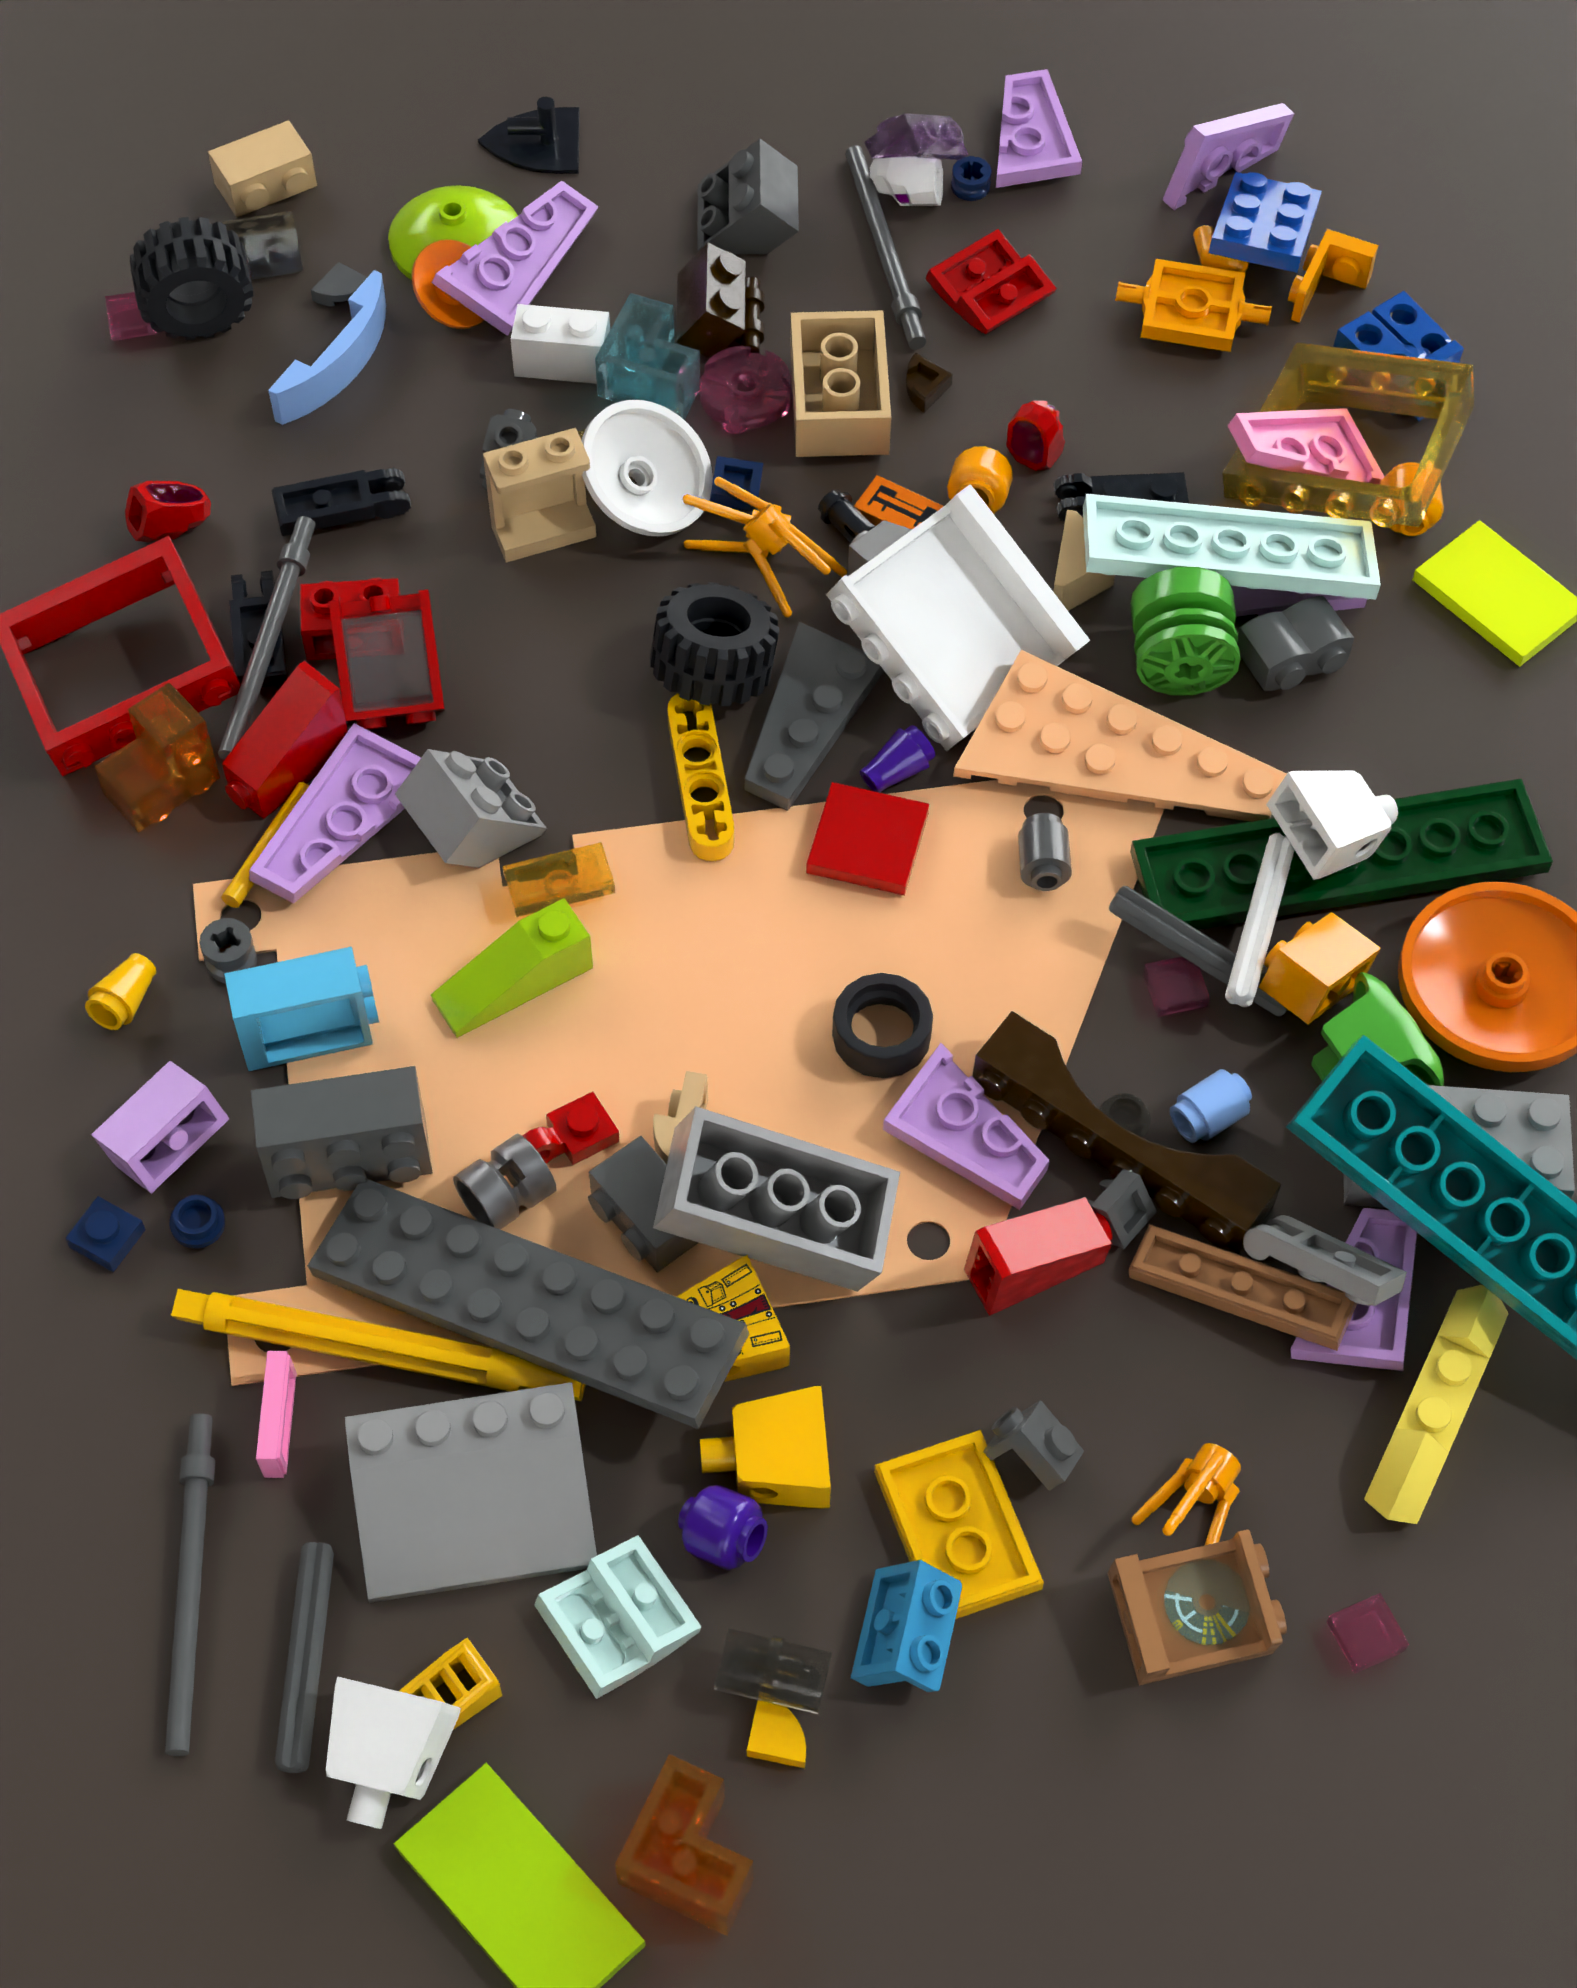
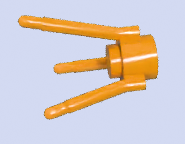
[682,477,792,558]
[743,503,847,618]
[1132,1443,1241,1545]

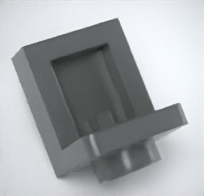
[983,1400,1084,1491]

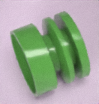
[1130,567,1240,695]

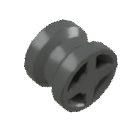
[199,918,257,983]

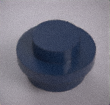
[169,1195,225,1249]

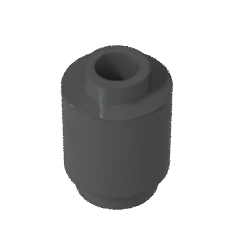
[1018,813,1072,891]

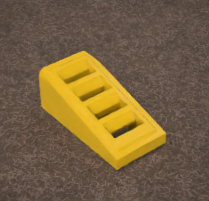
[399,1638,502,1730]

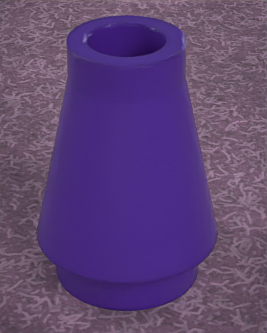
[860,725,936,793]

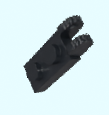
[271,467,412,536]
[1053,472,1189,522]
[229,570,287,687]

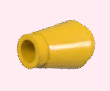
[85,953,157,1030]

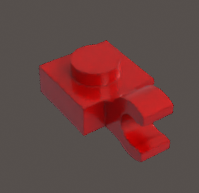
[522,1091,619,1165]

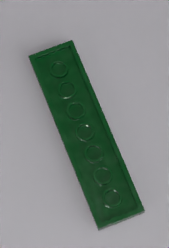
[1130,778,1553,930]

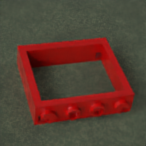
[0,536,241,777]

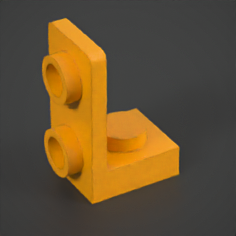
[1288,229,1379,323]

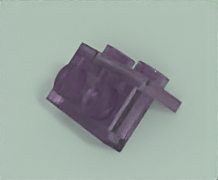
[864,113,968,160]

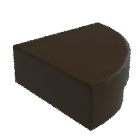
[906,353,953,413]

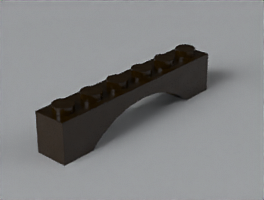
[972,1011,1281,1254]

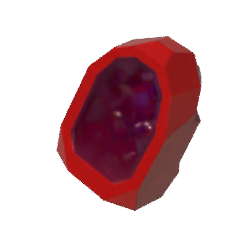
[1006,401,1065,470]
[125,481,211,542]

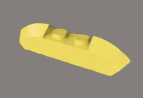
[1364,1285,1509,1524]

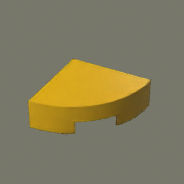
[747,1693,806,1769]

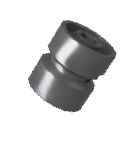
[453,1133,556,1230]

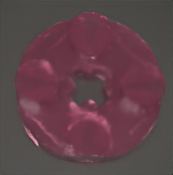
[699,346,791,434]

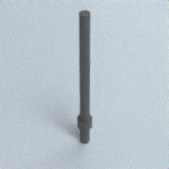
[845,145,926,350]
[218,516,316,760]
[165,1414,216,1756]

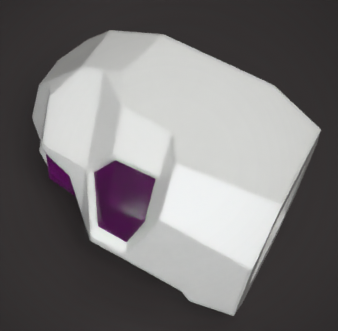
[870,157,943,206]

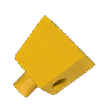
[700,1386,831,1509]

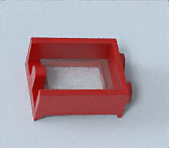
[328,589,445,730]

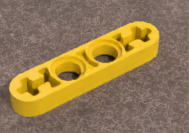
[667,693,734,861]

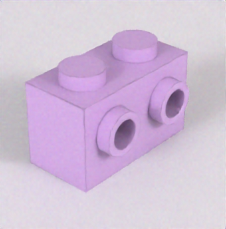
[91,1061,229,1194]

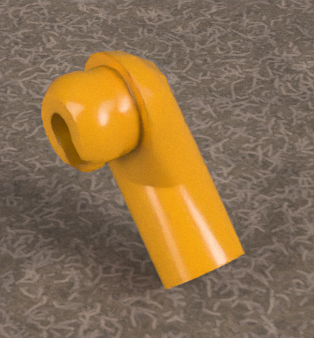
[1193,225,1249,273]

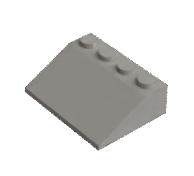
[345,1382,597,1603]

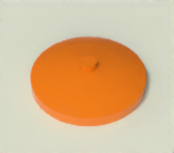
[1398,882,1577,1072]

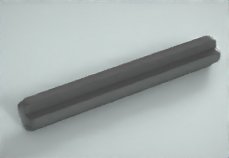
[1109,886,1288,1016]
[275,1542,334,1773]

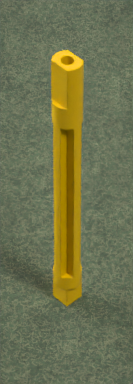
[171,1289,586,1401]

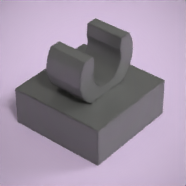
[1087,1169,1157,1249]

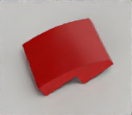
[925,229,1057,335]

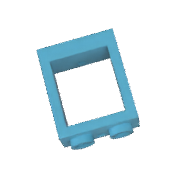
[224,946,379,1071]

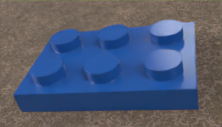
[1209,172,1322,273]

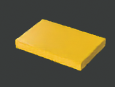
[874,1430,1044,1619]

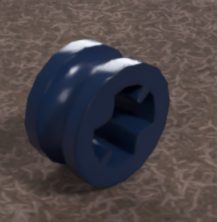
[951,156,992,201]

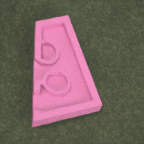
[1228,408,1385,493]

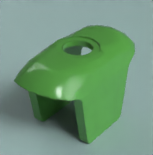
[1311,972,1444,1086]

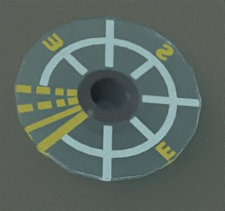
[1164,1560,1251,1645]

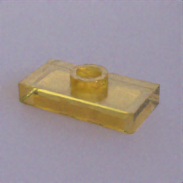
[503,842,615,917]

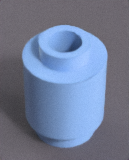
[1170,1069,1252,1143]

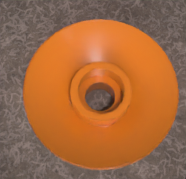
[412,240,484,329]

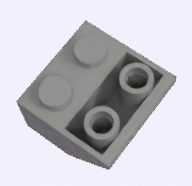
[395,749,547,868]

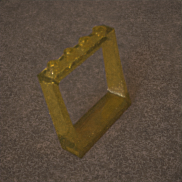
[1222,343,1474,528]

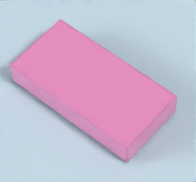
[256,1351,297,1478]

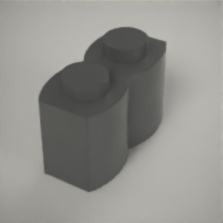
[1237,596,1354,691]

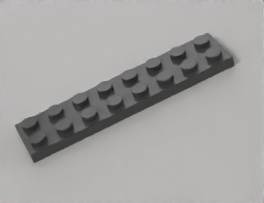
[307,1179,749,1429]

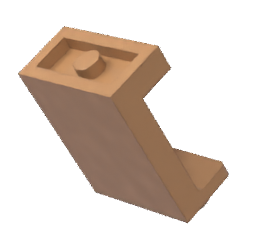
[1107,1529,1287,1686]

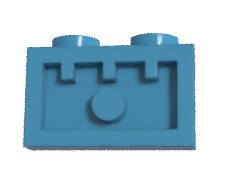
[850,1560,962,1692]

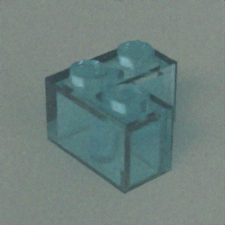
[595,293,700,420]

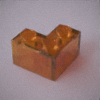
[95,683,220,832]
[615,1754,754,1936]

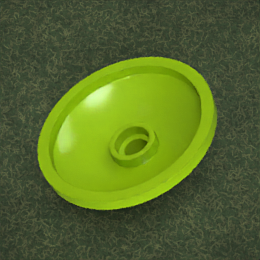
[388,185,518,280]

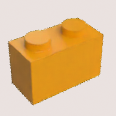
[1259,912,1381,1024]

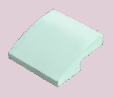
[534,1535,701,1699]

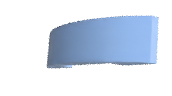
[268,270,386,425]

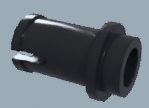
[818,489,875,543]

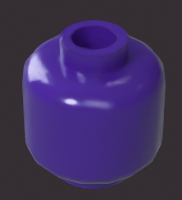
[678,1485,768,1570]

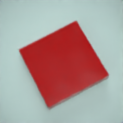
[806,782,930,896]

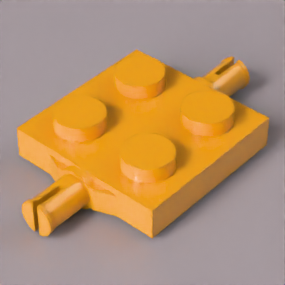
[1115,259,1272,352]

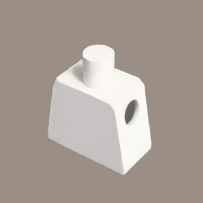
[1266,771,1398,880]
[326,1677,461,1829]

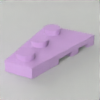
[1163,103,1294,210]

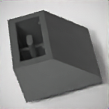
[697,139,799,254]

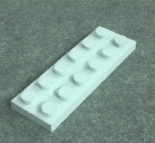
[1083,494,1381,600]

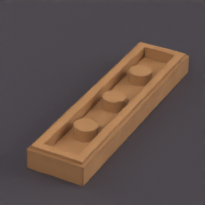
[1129,1224,1357,1351]

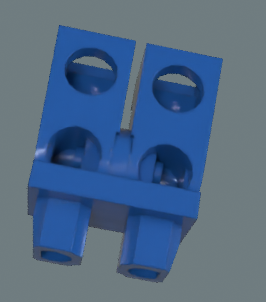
[1329,291,1472,421]

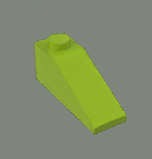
[431,898,593,1038]

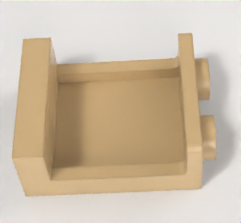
[483,428,596,563]

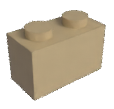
[208,120,317,218]

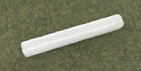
[1225,833,1295,1007]

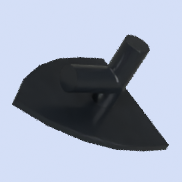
[478,96,580,174]

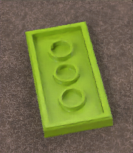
[393,1762,646,1988]

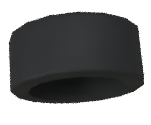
[832,973,933,1078]

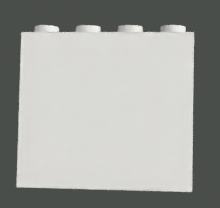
[826,484,1090,751]

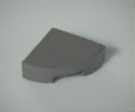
[311,262,367,306]

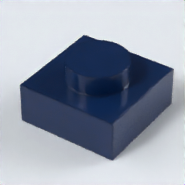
[710,456,763,512]
[65,1196,146,1272]

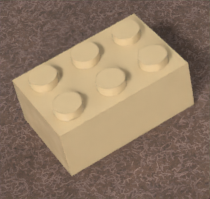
[790,310,891,457]

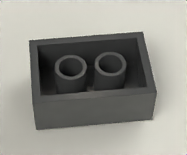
[251,1066,433,1199]

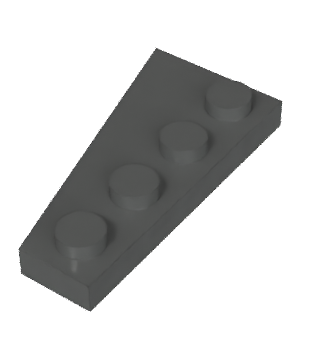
[745,622,884,811]

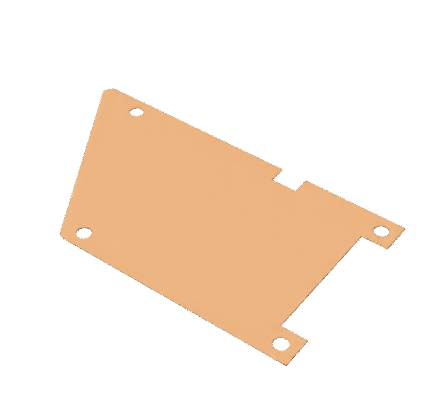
[193,779,1164,1386]

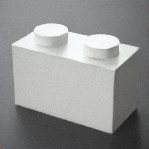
[510,304,611,385]

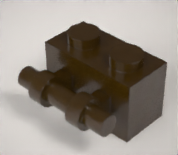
[676,242,765,360]

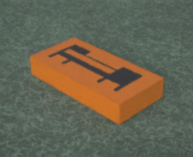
[854,475,944,529]

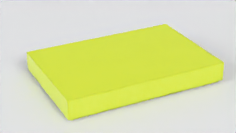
[1412,520,1577,667]

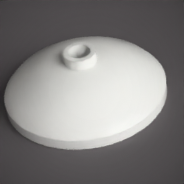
[582,400,713,536]

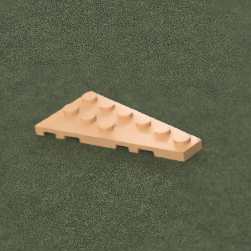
[953,650,1287,822]

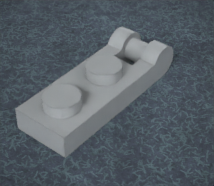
[1243,1215,1407,1306]

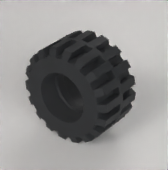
[130,217,254,340]
[650,582,780,706]

